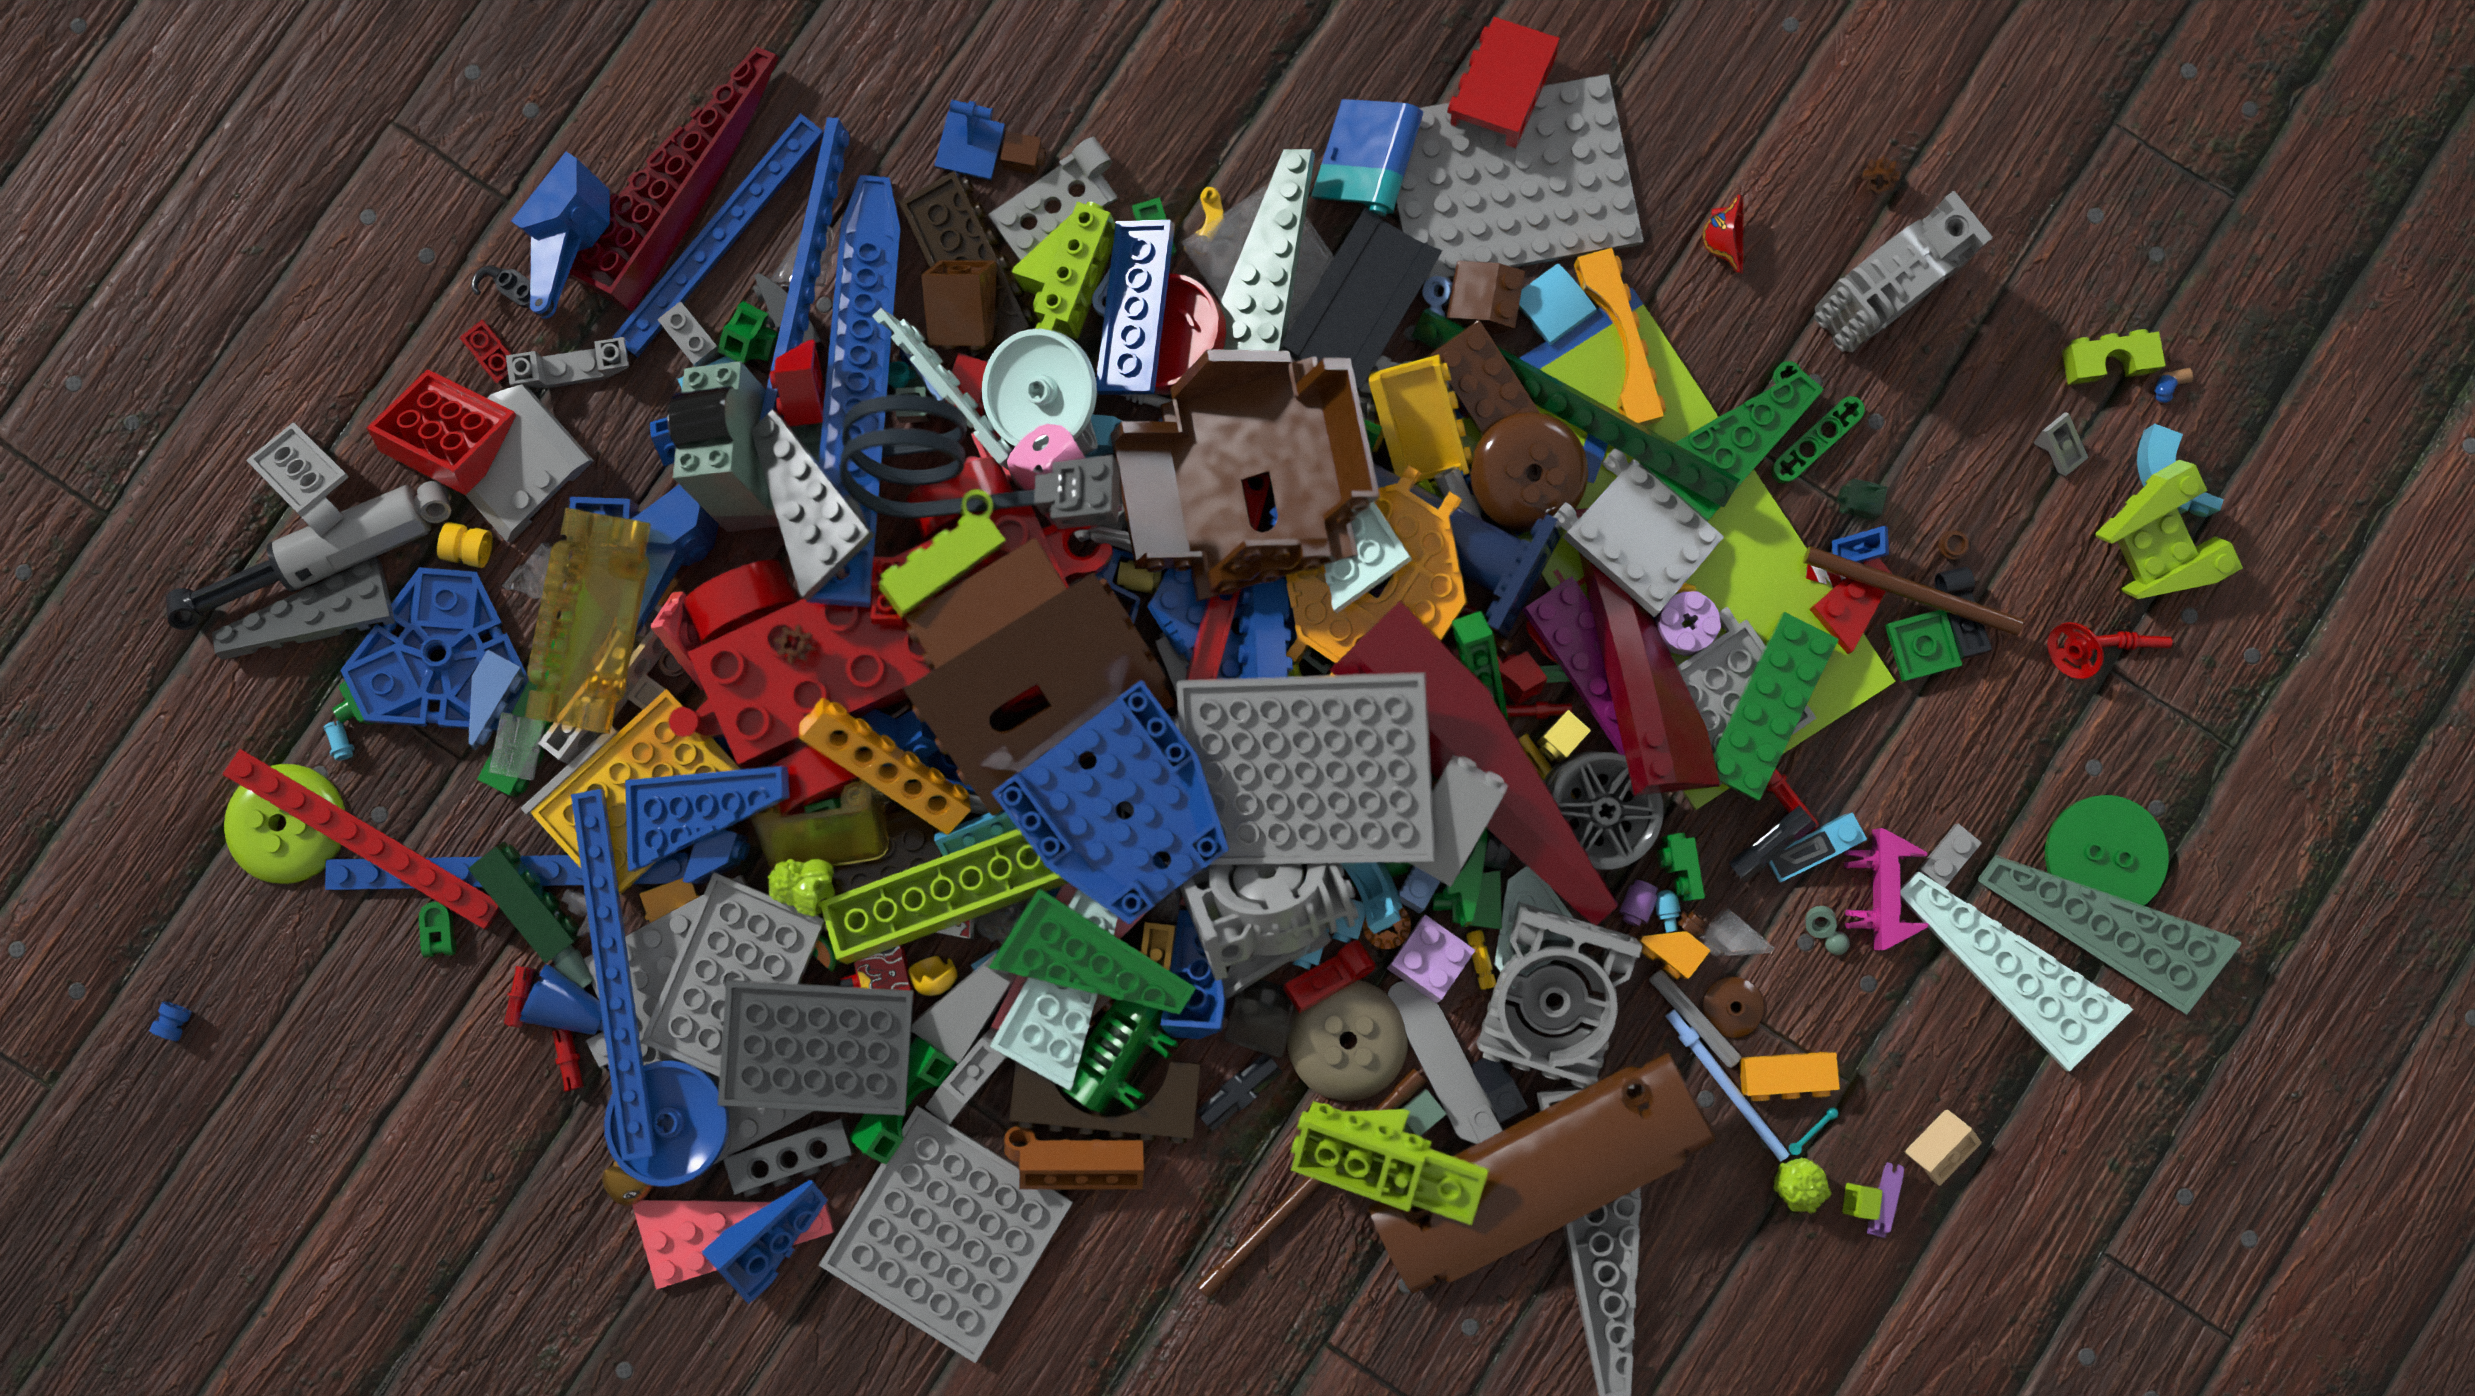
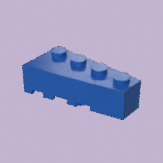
[1238,579,1293,678]

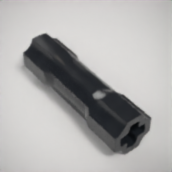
[1729,805,1817,883]

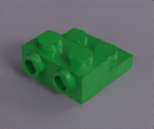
[1657,833,1705,901]

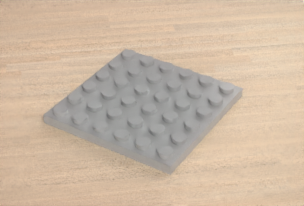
[819,1105,1073,1363]

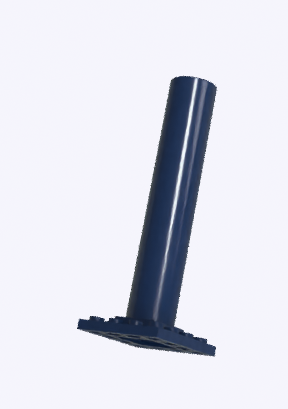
[1266,463,1563,638]

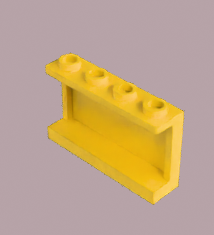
[1369,355,1473,482]

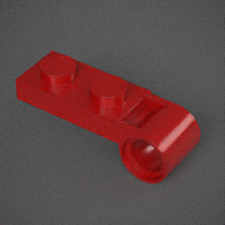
[1283,940,1376,1013]

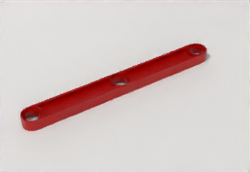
[1185,474,1270,680]

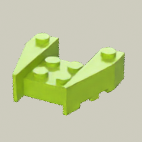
[2095,459,2243,599]

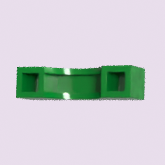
[849,1036,956,1165]

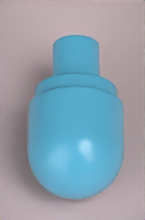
[1655,890,1681,933]

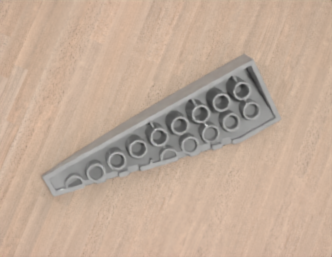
[1537,1085,1641,1396]

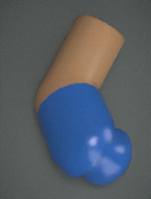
[2154,368,2193,403]

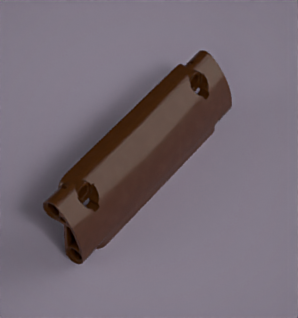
[1369,1052,1717,1294]

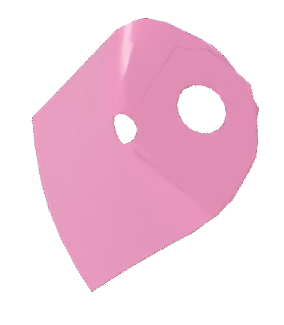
[1007,424,1122,525]

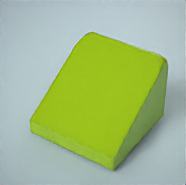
[1842,1183,1882,1220]

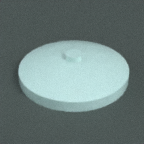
[982,329,1097,451]

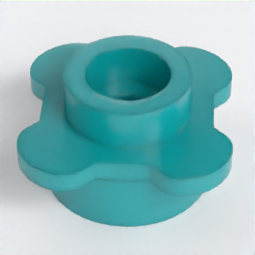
[888,361,916,389]

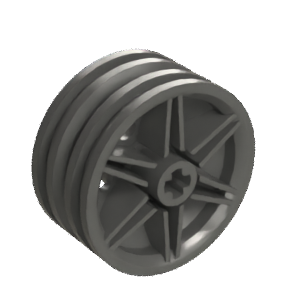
[1543,751,1663,869]

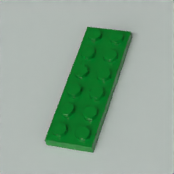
[1713,612,1839,801]

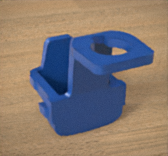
[1095,547,1140,623]

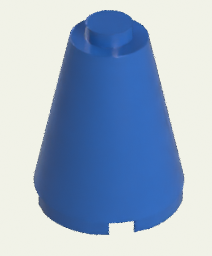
[519,964,604,1035]

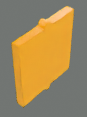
[639,878,700,923]

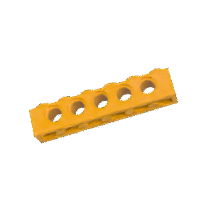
[799,697,971,835]

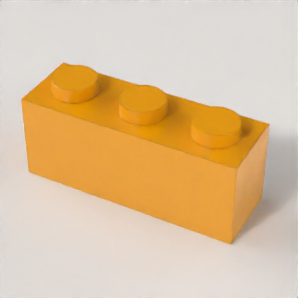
[1739,1052,1840,1101]

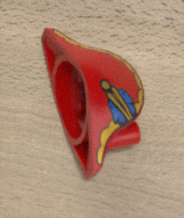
[1702,195,1744,274]

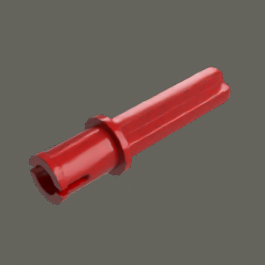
[1765,768,1819,834]

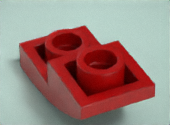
[459,319,512,384]
[870,557,905,625]

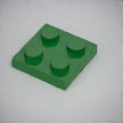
[1885,610,1962,682]

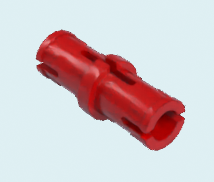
[551,1029,585,1092]

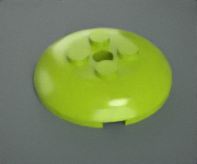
[224,764,345,884]

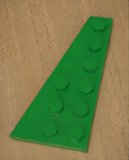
[988,888,1196,1014]

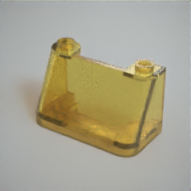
[750,781,889,870]

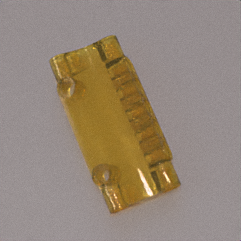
[525,508,651,734]

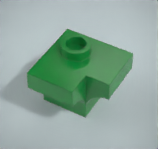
[717,301,779,364]

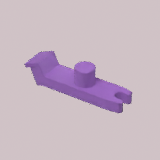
[1867,1162,1904,1238]

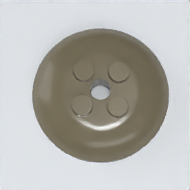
[1287,980,1408,1101]

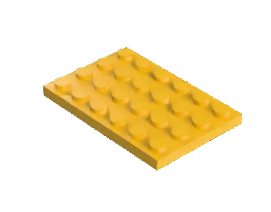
[530,689,742,896]

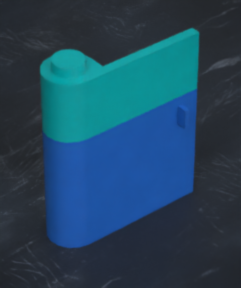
[1312,99,1424,217]

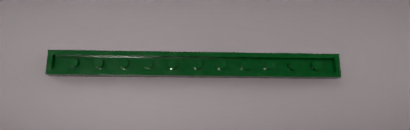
[1412,308,1740,507]

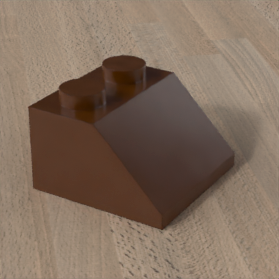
[1447,261,1525,334]

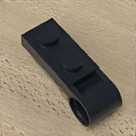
[1935,566,1992,660]

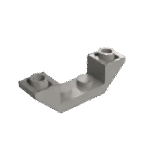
[506,337,629,388]
[925,1027,1008,1125]

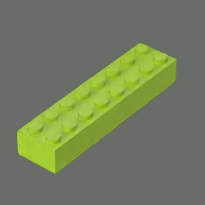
[820,829,1069,965]

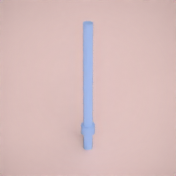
[1665,1009,1790,1161]

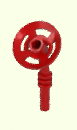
[2047,622,2172,679]

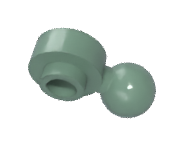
[1805,906,1850,955]

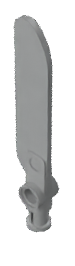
[1387,981,1503,1144]

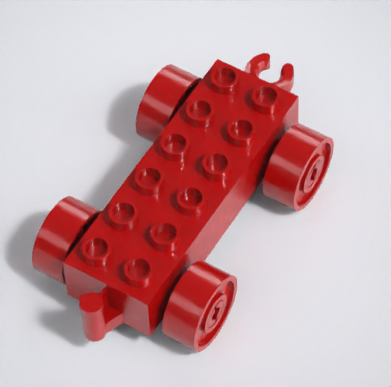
[668,457,1113,818]

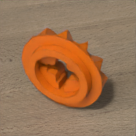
[1363,907,1411,949]

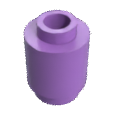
[1619,880,1658,927]

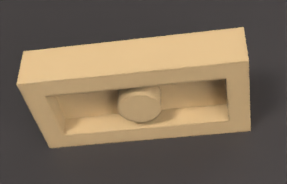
[1905,1110,1981,1186]

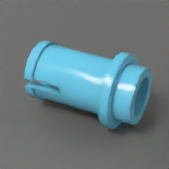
[324,721,354,761]

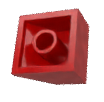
[770,339,825,427]

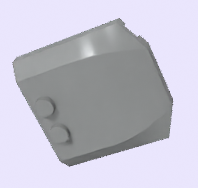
[465,384,594,542]

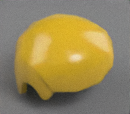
[908,956,958,996]

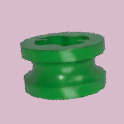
[1773,361,1801,385]

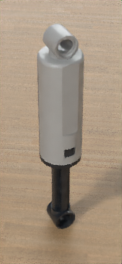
[166,481,451,630]

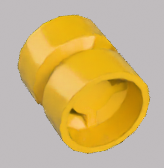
[437,522,493,568]

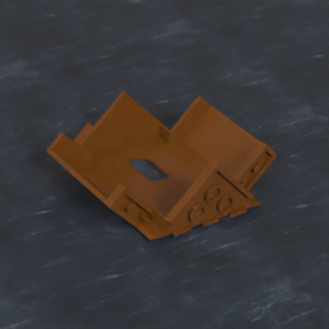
[1110,349,1380,602]
[904,538,1176,816]

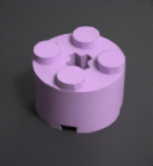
[1655,591,1721,656]

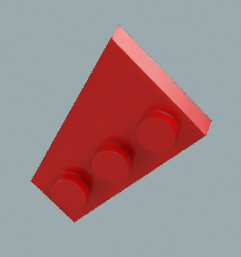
[1809,558,1892,655]

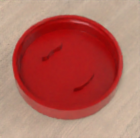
[1155,274,1227,395]

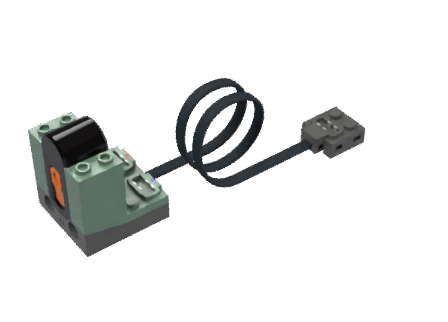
[667,361,1120,532]

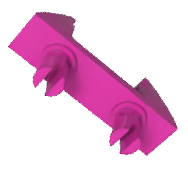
[1844,828,1928,950]

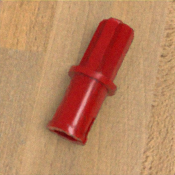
[504,966,536,1028]

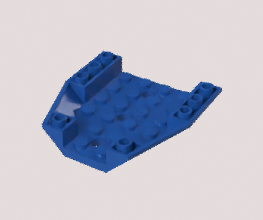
[991,680,1229,924]

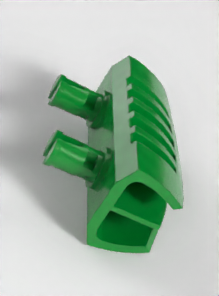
[1063,999,1178,1113]

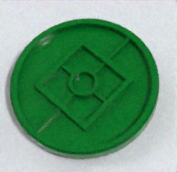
[2045,795,2169,906]

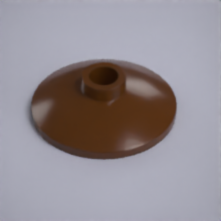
[1703,977,1764,1038]

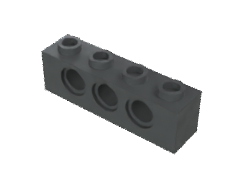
[723,1118,856,1197]

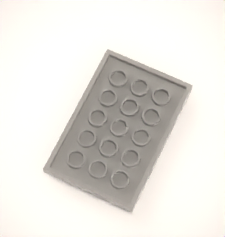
[640,872,826,1077]

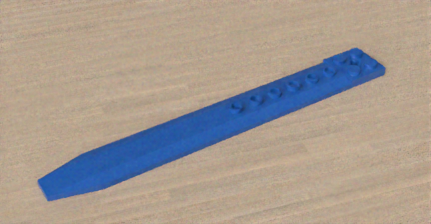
[806,175,900,607]

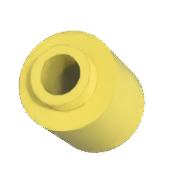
[1117,560,1162,594]

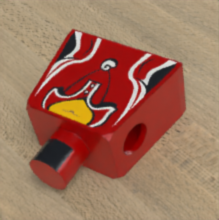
[840,944,916,999]

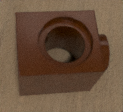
[1000,131,1047,175]

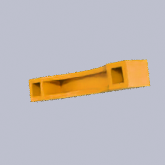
[1574,248,1666,426]

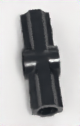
[1196,1052,1283,1131]

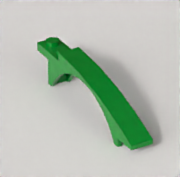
[1442,827,1487,928]

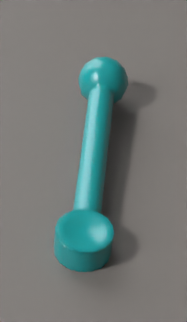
[1788,1107,1838,1155]

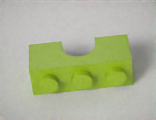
[2062,329,2165,385]

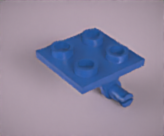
[934,99,1005,181]

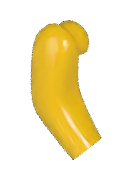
[1197,187,1224,246]

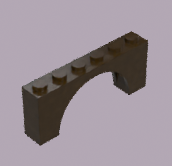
[1010,1061,1201,1144]

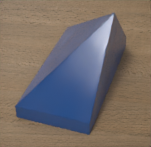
[1832,526,1889,563]

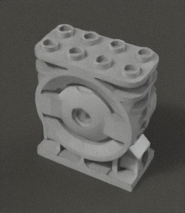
[1814,191,1993,353]
[1179,863,1359,981]
[1476,902,1642,1089]

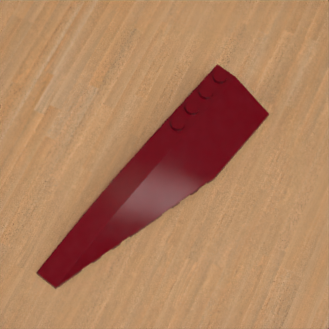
[1330,600,1618,926]

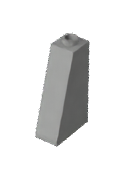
[911,954,1018,1064]

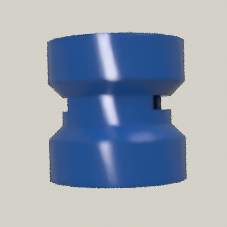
[149,1001,192,1041]

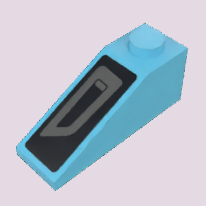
[1769,812,1867,883]

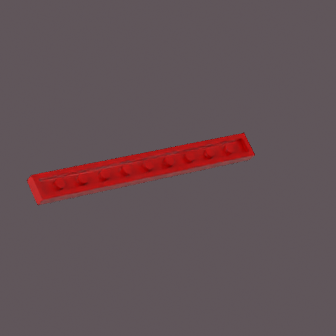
[222,749,500,930]

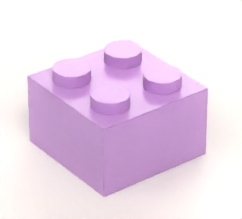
[1387,915,1475,1003]

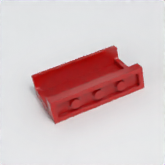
[1447,17,1560,148]

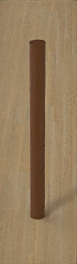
[1803,546,2024,636]

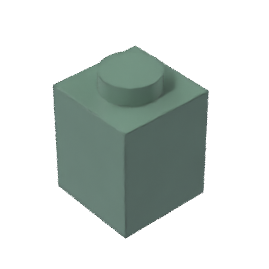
[1401,1089,1446,1136]

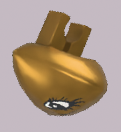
[602,1160,654,1206]

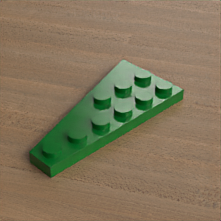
[1640,370,1824,521]

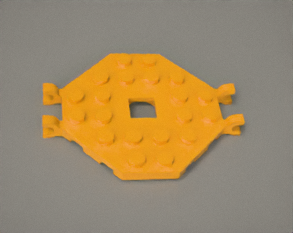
[1286,465,1467,675]

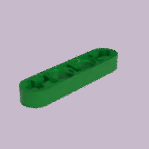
[1771,396,1865,484]

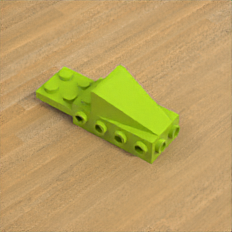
[1012,201,1116,339]
[1291,1101,1489,1225]

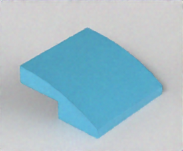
[1519,263,1597,346]

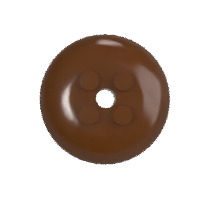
[1470,412,1588,533]

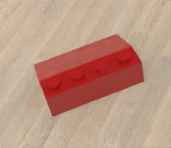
[366,369,516,495]

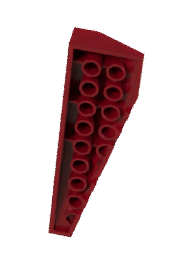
[568,47,779,312]
[1575,508,1720,796]

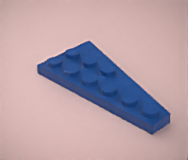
[625,766,789,872]

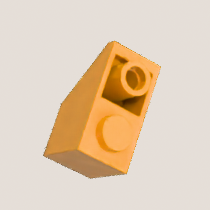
[1637,931,1711,980]

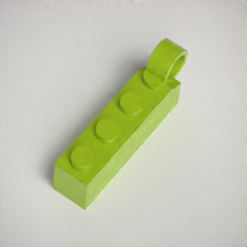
[879,490,1005,618]

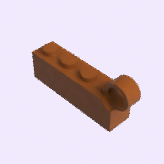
[1004,1127,1144,1189]

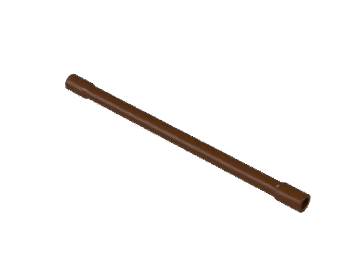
[1196,1069,1427,1298]

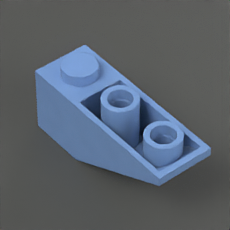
[469,650,524,750]

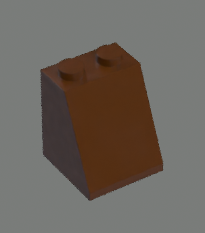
[921,260,997,350]

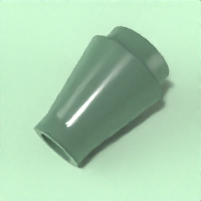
[551,944,594,988]

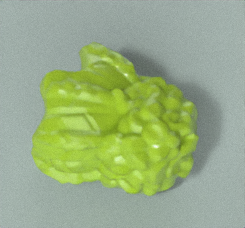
[768,859,835,917]
[1773,1158,1831,1214]

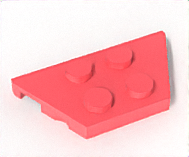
[651,591,704,690]

